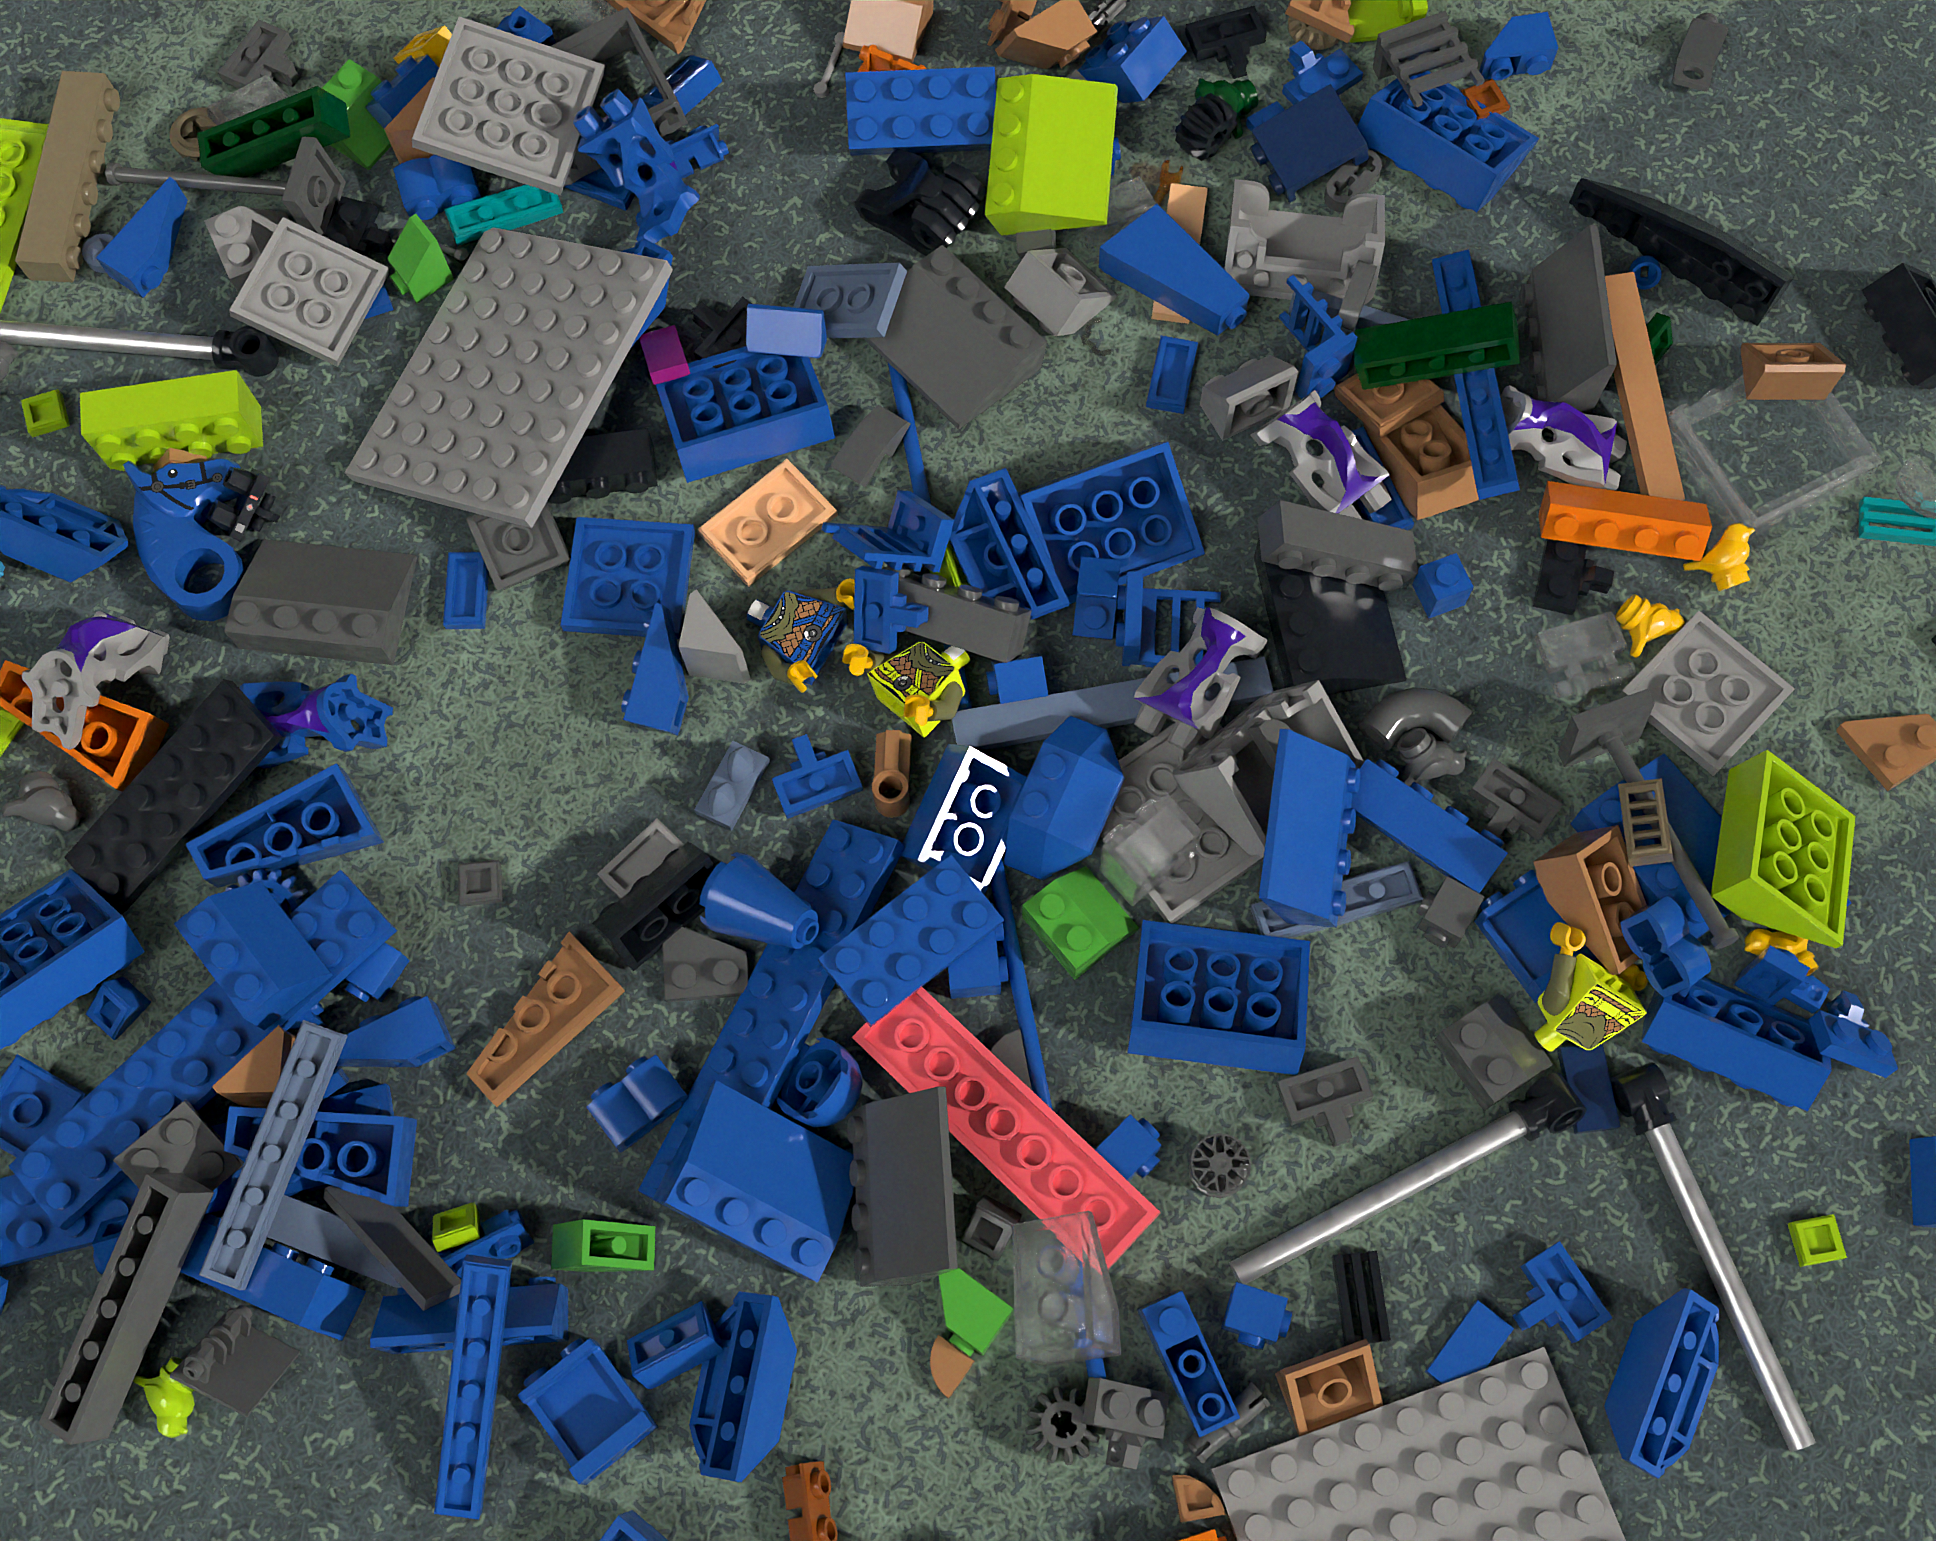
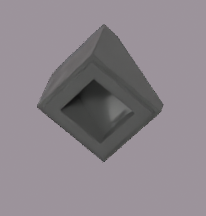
[960,1195,1022,1261]

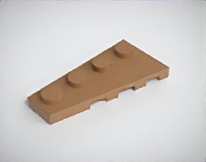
[466,932,625,1107]

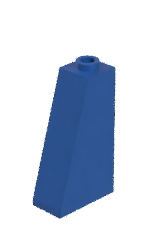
[1098,204,1249,336]

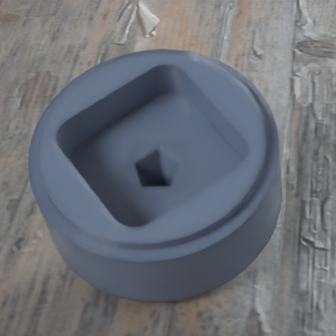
[82,234,114,273]

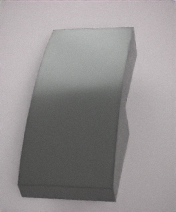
[830,404,911,487]

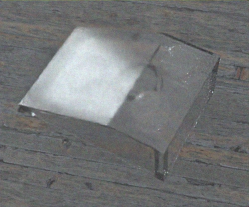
[1012,1211,1121,1367]

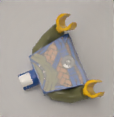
[747,578,855,693]

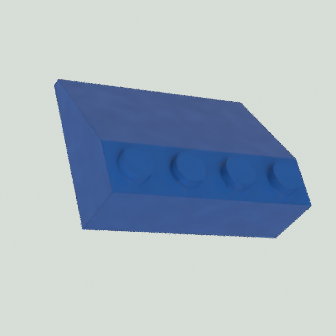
[1357,71,1539,212]
[656,346,835,483]
[1018,442,1205,604]
[1259,729,1361,928]
[1570,753,1733,939]
[0,869,145,1050]
[1128,920,1310,1075]
[652,1080,854,1283]

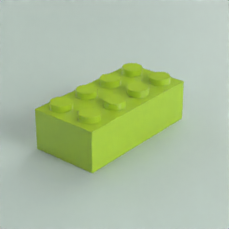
[80,370,263,471]

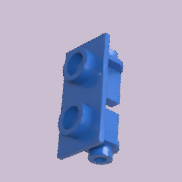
[666,124,729,179]
[438,1209,534,1279]

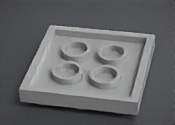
[229,217,389,367]
[1618,611,1795,776]

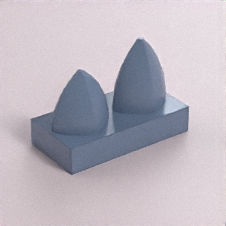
[694,741,770,831]

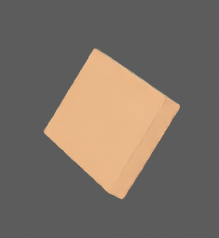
[698,459,838,587]

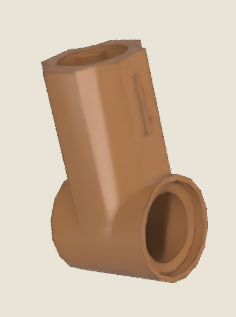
[872,730,912,818]

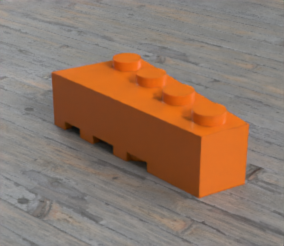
[0,660,169,792]

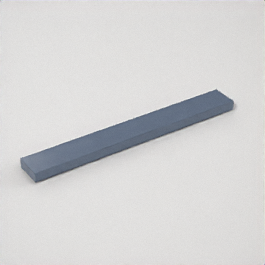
[950,657,1274,751]

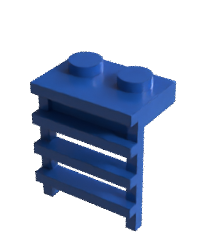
[1278,275,1358,399]
[821,490,954,572]
[1115,571,1221,669]

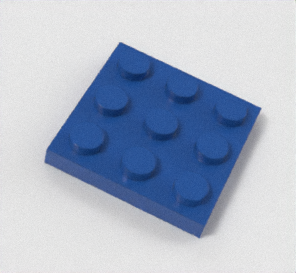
[561,517,695,639]

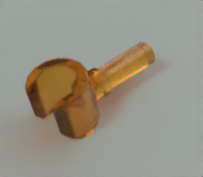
[1148,160,1184,210]

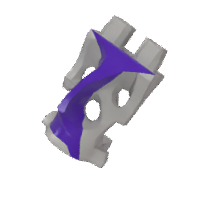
[1500,385,1627,491]
[1250,390,1392,519]
[1134,607,1267,753]
[22,611,170,750]

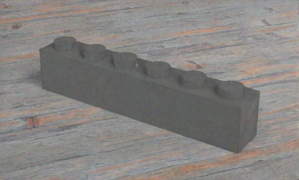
[38,1173,214,1445]

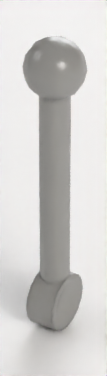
[813,32,845,98]

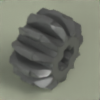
[1025,1386,1100,1465]

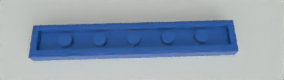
[434,1254,512,1520]

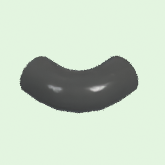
[1358,687,1473,750]

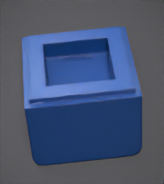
[86,977,151,1040]

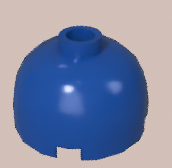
[777,1037,863,1127]

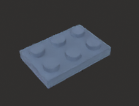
[793,263,907,338]

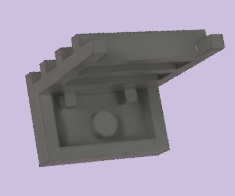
[1373,11,1484,108]

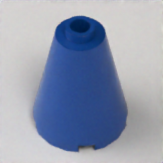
[699,852,819,949]

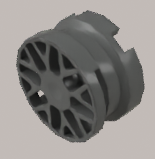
[1188,1133,1251,1199]

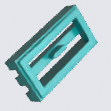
[1859,497,1936,546]

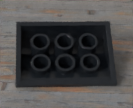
[1254,538,1407,695]

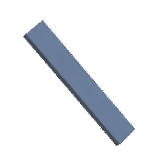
[199,1020,348,1290]

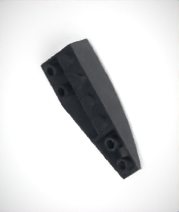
[1569,178,1794,326]

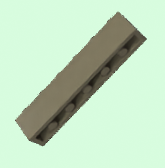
[15,71,120,283]

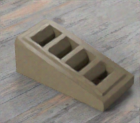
[1618,778,1674,867]

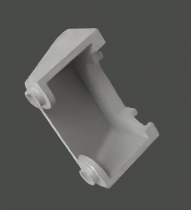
[1224,179,1385,305]
[1172,680,1364,857]

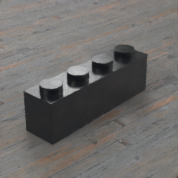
[547,428,658,504]

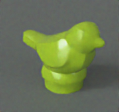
[133,1357,195,1438]

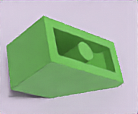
[387,214,454,303]
[551,1219,655,1272]
[938,1268,1014,1357]

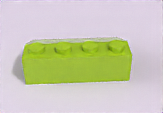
[985,74,1118,236]
[1711,750,1856,948]

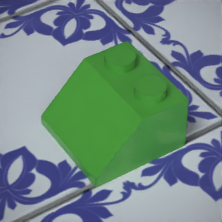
[322,59,392,170]
[1022,866,1139,980]

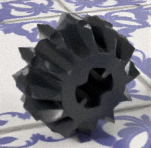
[1175,93,1237,161]

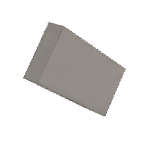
[597,818,684,899]

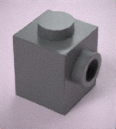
[1416,876,1485,948]

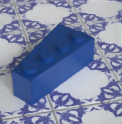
[186,763,384,888]
[224,1106,417,1207]
[180,1213,366,1341]

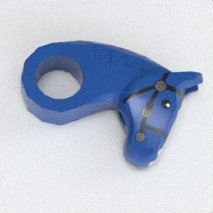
[123,459,247,621]

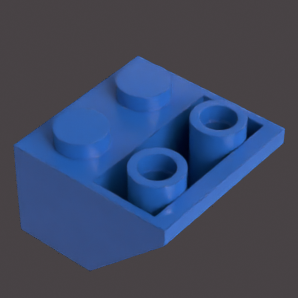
[1077,16,1187,103]

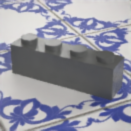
[1257,500,1418,591]
[882,565,1031,663]

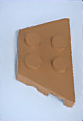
[604,0,706,54]

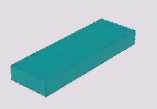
[444,184,564,246]

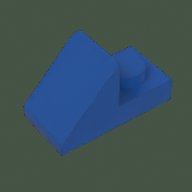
[1073,556,1121,640]

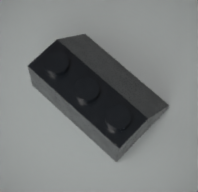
[1861,263,1936,390]
[592,842,715,972]

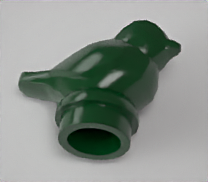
[1194,78,1258,139]

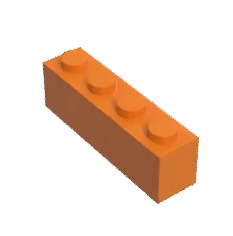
[1538,481,1712,561]

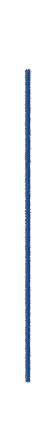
[888,363,1107,1379]

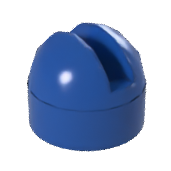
[1629,256,1662,289]

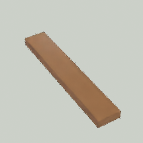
[1605,272,1685,500]

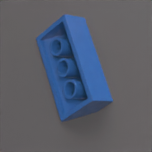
[1642,977,1832,1111]
[370,1277,569,1354]

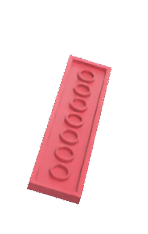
[852,987,1160,1278]

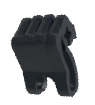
[854,149,987,256]

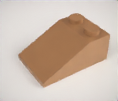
[1364,404,1479,520]
[1533,825,1647,975]

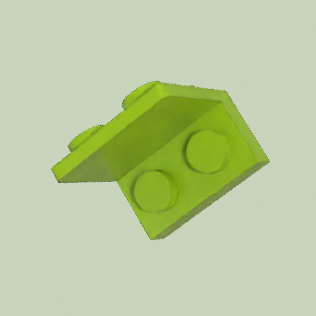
[1348,0,1428,43]

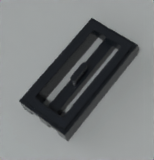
[1332,1251,1391,1346]

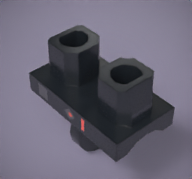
[207,466,280,542]

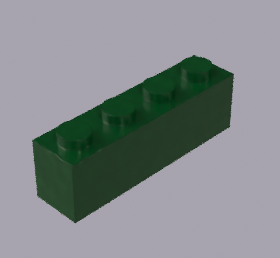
[197,86,350,178]
[1354,301,1520,390]

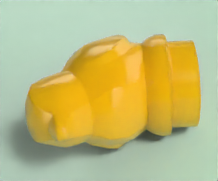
[1683,523,1755,591]
[1614,594,1685,658]
[1744,928,1819,976]

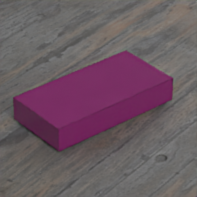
[639,325,690,385]

